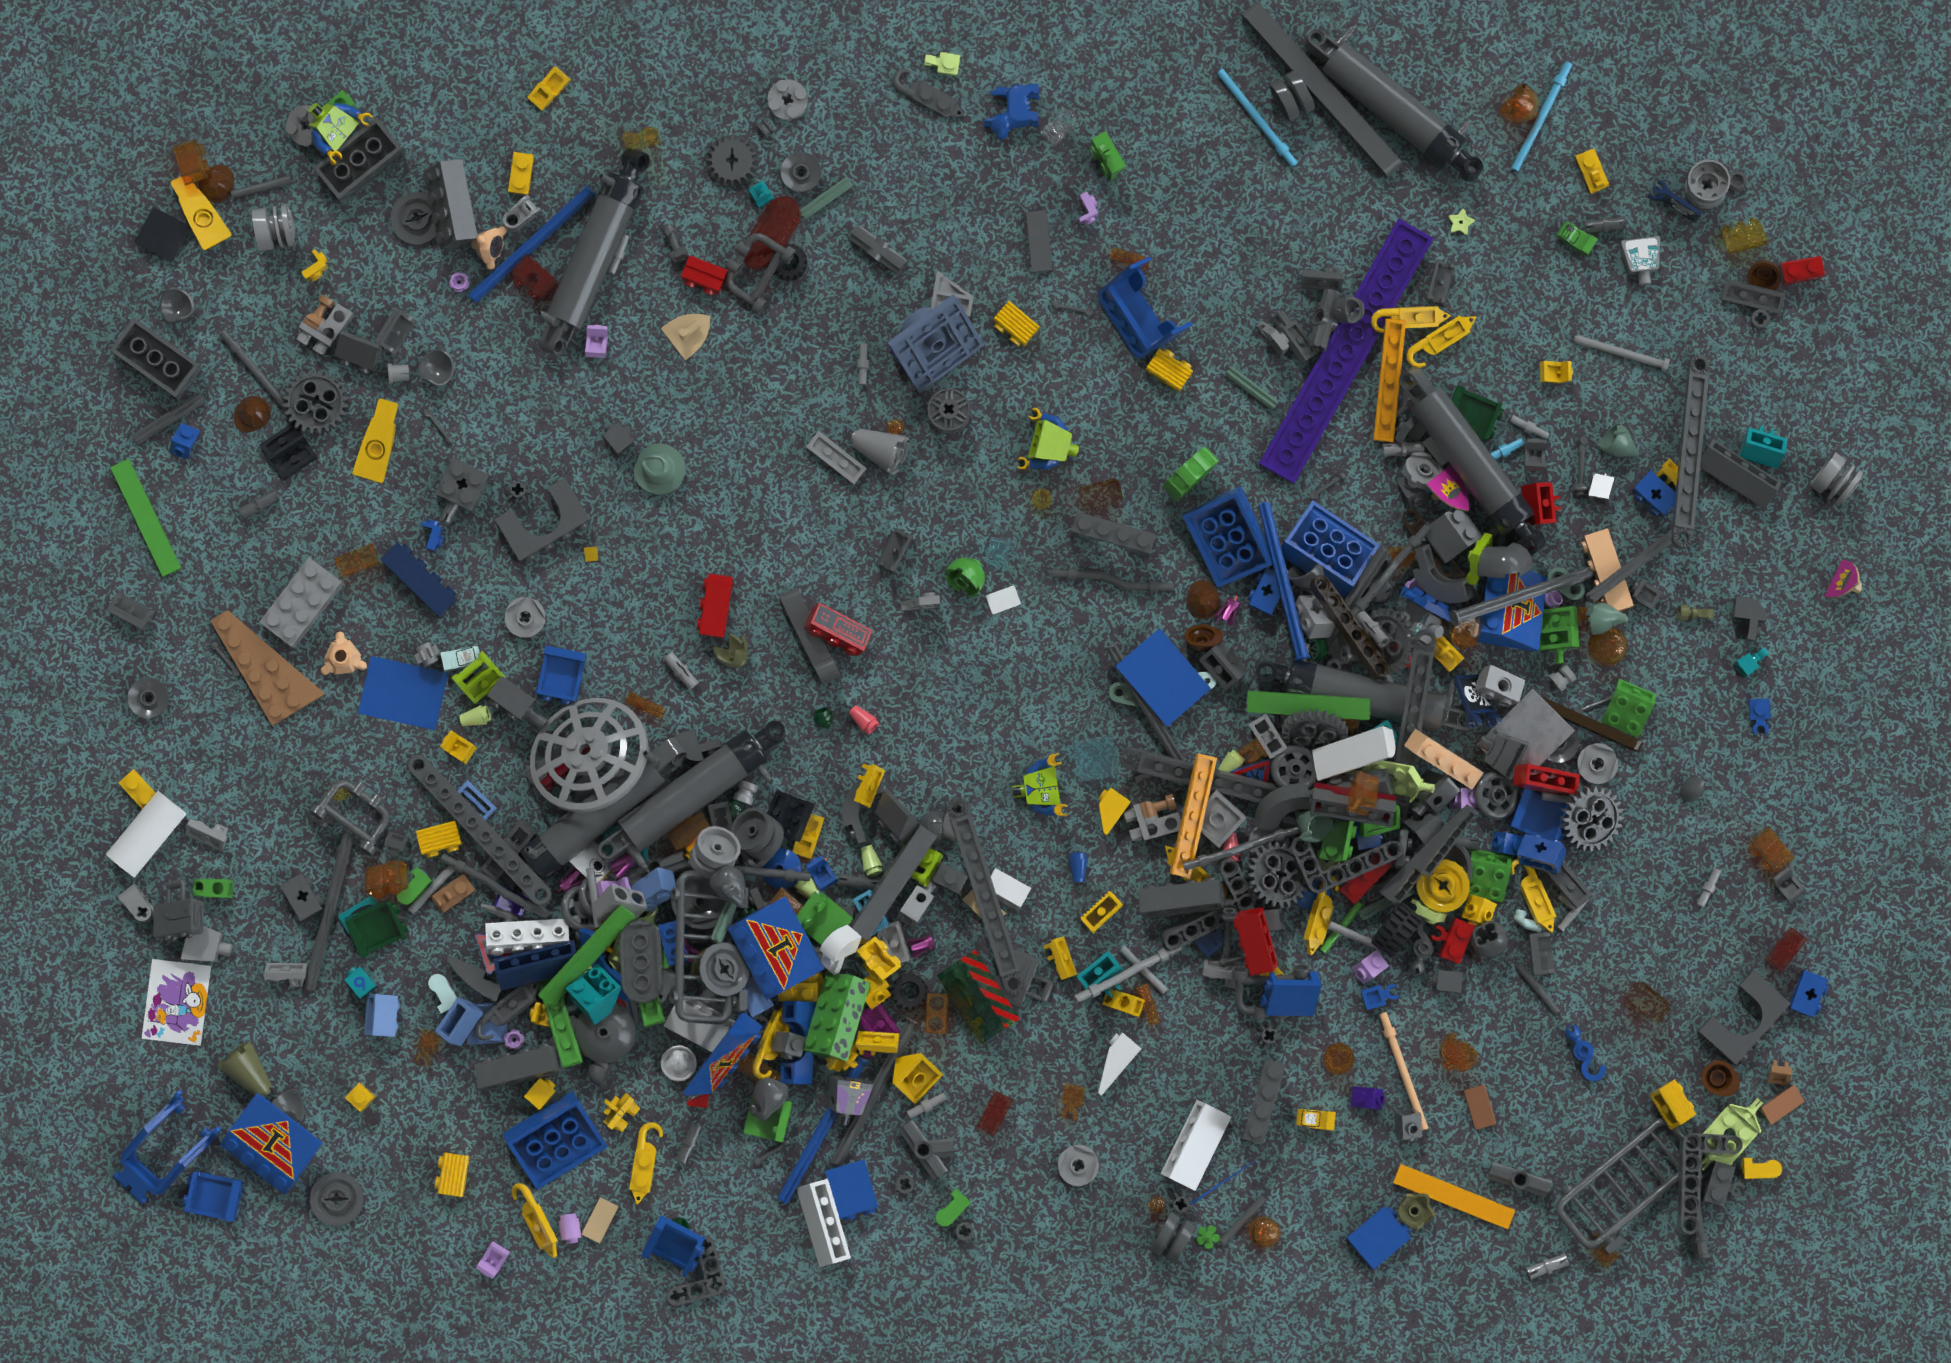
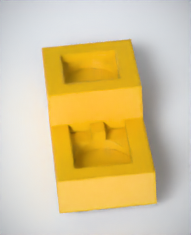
[527,66,571,111]
[792,813,825,859]

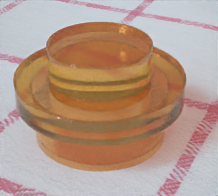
[885,419,905,435]
[1148,1194,1165,1215]

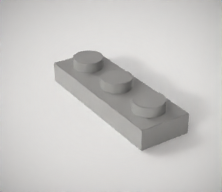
[806,431,867,485]

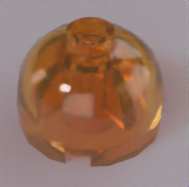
[1500,83,1539,124]
[1587,627,1628,666]
[1439,1032,1480,1072]

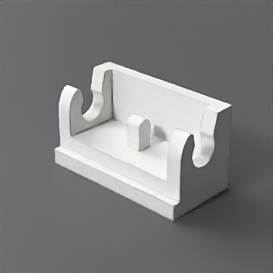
[991,868,1031,912]

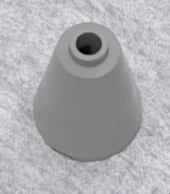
[851,428,910,475]

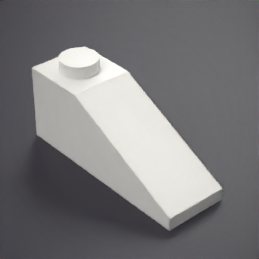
[1098,1033,1141,1096]

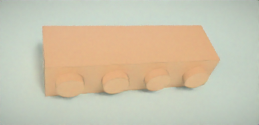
[1581,528,1634,611]
[1404,729,1483,790]

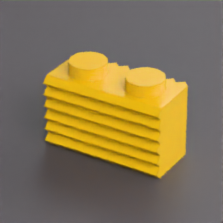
[993,301,1040,347]
[1145,348,1193,393]
[416,821,463,858]
[1080,891,1123,933]
[1650,1079,1697,1130]
[435,1152,470,1197]

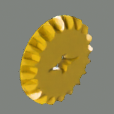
[1417,859,1470,912]

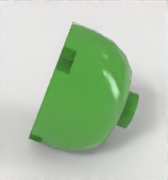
[944,557,985,597]

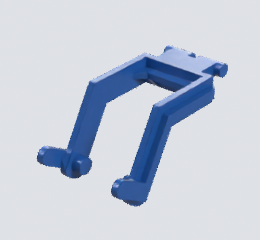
[113,1089,222,1205]

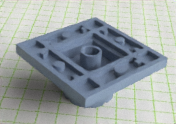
[887,294,984,393]

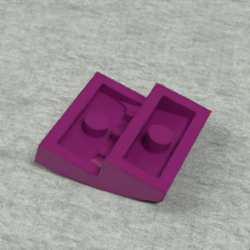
[854,1003,901,1059]

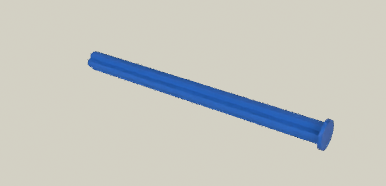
[469,184,596,303]
[1258,502,1310,661]
[778,1056,869,1204]

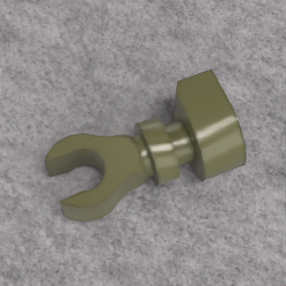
[1677,604,1714,621]

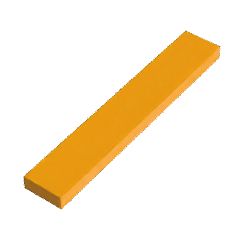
[1373,318,1406,442]
[1169,753,1217,878]
[1393,1164,1515,1229]

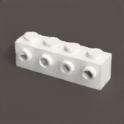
[485,919,569,956]

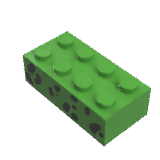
[803,971,870,1061]

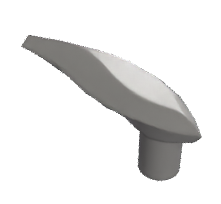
[480,904,518,922]

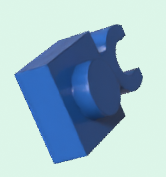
[1748,699,1771,734]
[1361,984,1399,1010]

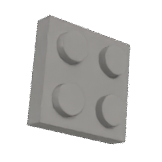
[1201,790,1247,848]

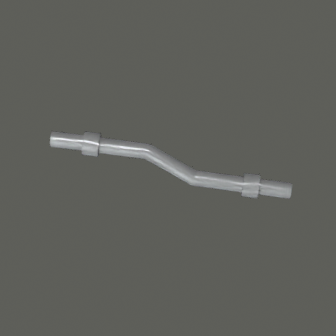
[1074,947,1182,1003]

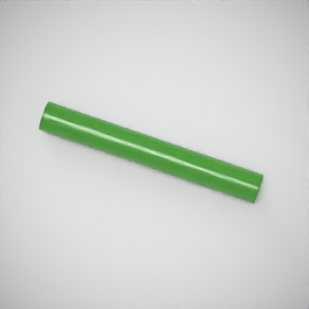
[1320,901,1363,954]

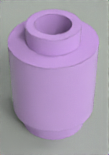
[558,1213,582,1244]

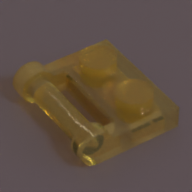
[622,127,661,150]

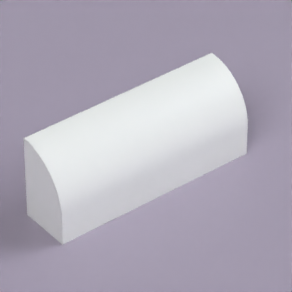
[1312,726,1396,781]
[106,791,186,878]
[664,993,740,1063]
[1161,1100,1231,1191]
[797,1179,851,1267]

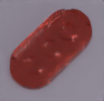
[744,196,801,270]

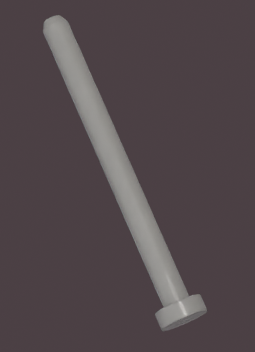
[1573,335,1670,373]

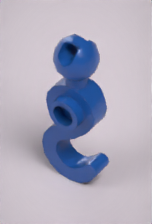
[1565,1025,1606,1081]

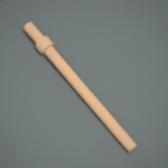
[1379,1012,1428,1131]

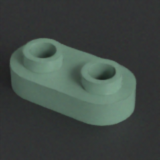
[1547,567,1585,601]
[1109,682,1141,708]

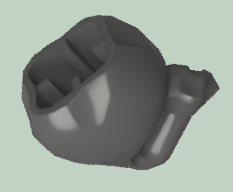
[709,865,746,907]
[1471,921,1508,964]
[749,1077,789,1121]

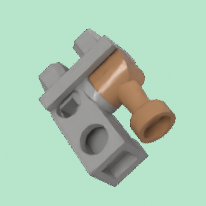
[297,294,355,356]
[1123,794,1181,841]

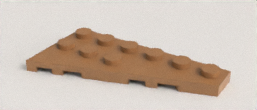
[210,610,326,726]

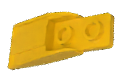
[171,173,231,250]
[352,399,398,483]

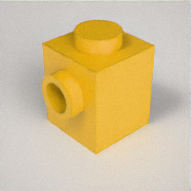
[864,975,891,1010]

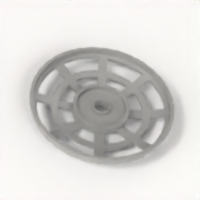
[530,698,648,812]

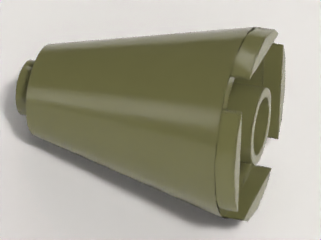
[217,1040,272,1097]

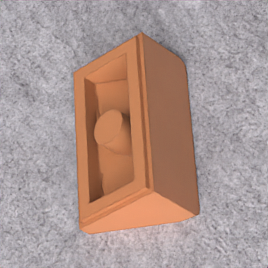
[1464,1084,1496,1130]
[1759,1084,1805,1125]

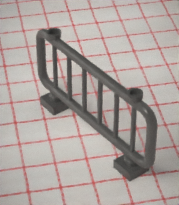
[669,871,748,1025]
[1556,1118,1704,1256]

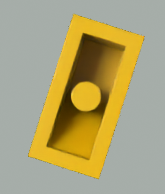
[1098,788,1131,836]

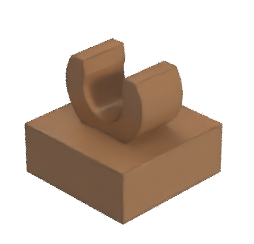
[1767,1060,1792,1085]

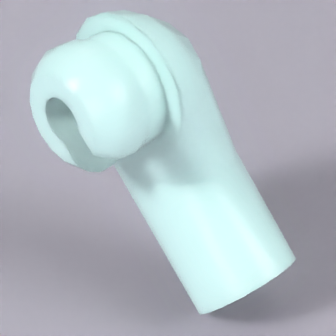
[1514,909,1542,933]

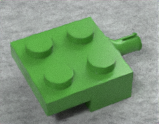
[1089,131,1126,181]
[1539,606,1579,664]

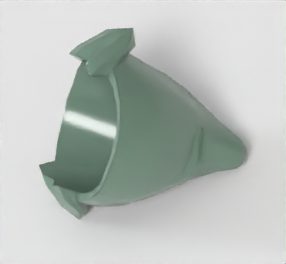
[1597,423,1639,457]
[1585,602,1628,635]
[1294,809,1335,843]

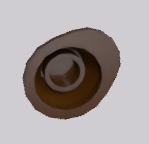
[199,164,234,202]
[1747,260,1782,290]
[234,396,271,433]
[1186,580,1221,619]
[1184,624,1224,653]
[1701,1060,1740,1096]

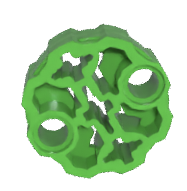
[1162,446,1219,502]

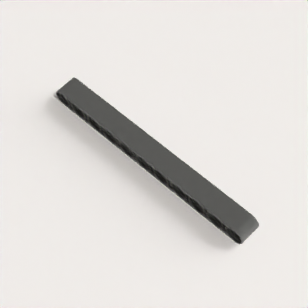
[1241,1,1403,178]

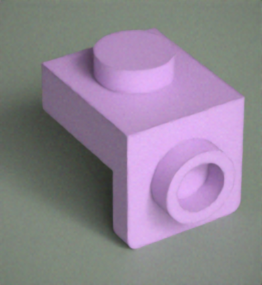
[1078,192,1098,226]
[585,325,608,358]
[1449,788,1478,810]
[1352,950,1389,984]
[476,1241,510,1279]

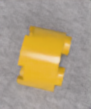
[856,936,901,982]

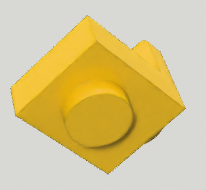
[301,249,328,282]
[1540,361,1573,384]
[440,730,477,764]
[530,1002,551,1028]

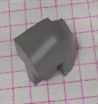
[1478,542,1533,578]

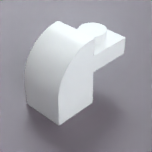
[820,925,861,975]

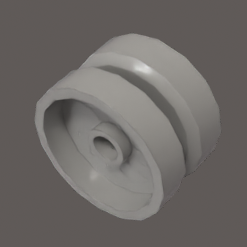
[689,826,741,879]

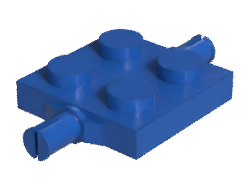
[1400,585,1451,622]

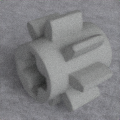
[414,642,441,667]

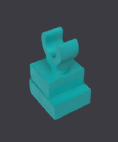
[748,180,774,208]
[1733,647,1769,678]

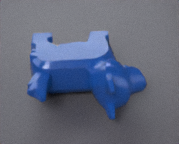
[983,84,1039,140]

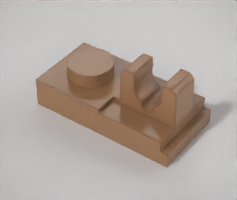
[431,874,476,914]

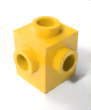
[1461,894,1497,927]

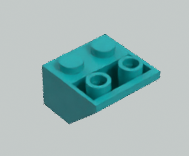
[565,964,621,1025]

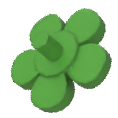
[1196,1225,1220,1249]

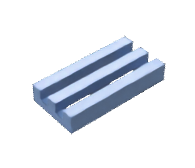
[458,780,497,821]

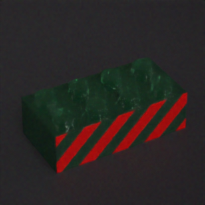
[936,950,1020,1044]

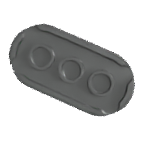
[619,920,663,1003]

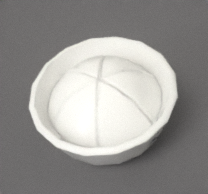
[661,1045,697,1082]

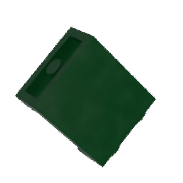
[1451,385,1504,443]
[344,898,409,958]

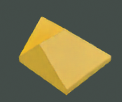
[893,1053,943,1104]

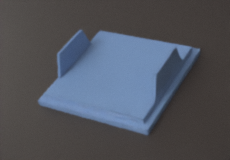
[467,1002,508,1045]

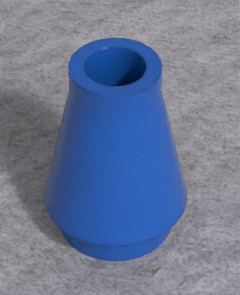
[1068,852,1088,882]

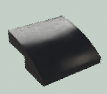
[134,207,191,262]
[260,422,318,481]
[767,790,815,842]

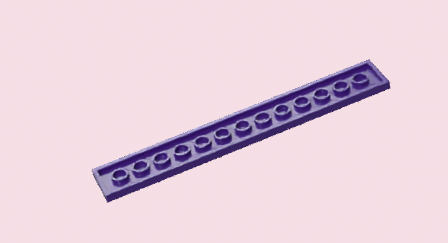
[1259,218,1434,484]

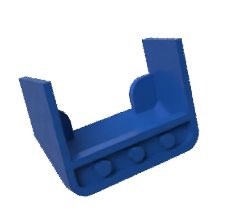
[1098,256,1193,359]

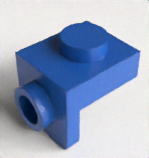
[170,423,200,459]
[421,519,444,552]
[1491,832,1524,856]
[805,856,838,892]

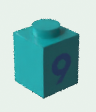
[345,966,378,999]

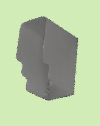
[593,884,647,923]

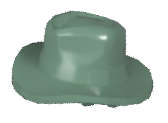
[634,443,686,495]

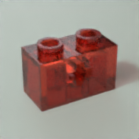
[511,254,559,301]
[1763,927,1808,973]
[977,1090,1013,1136]

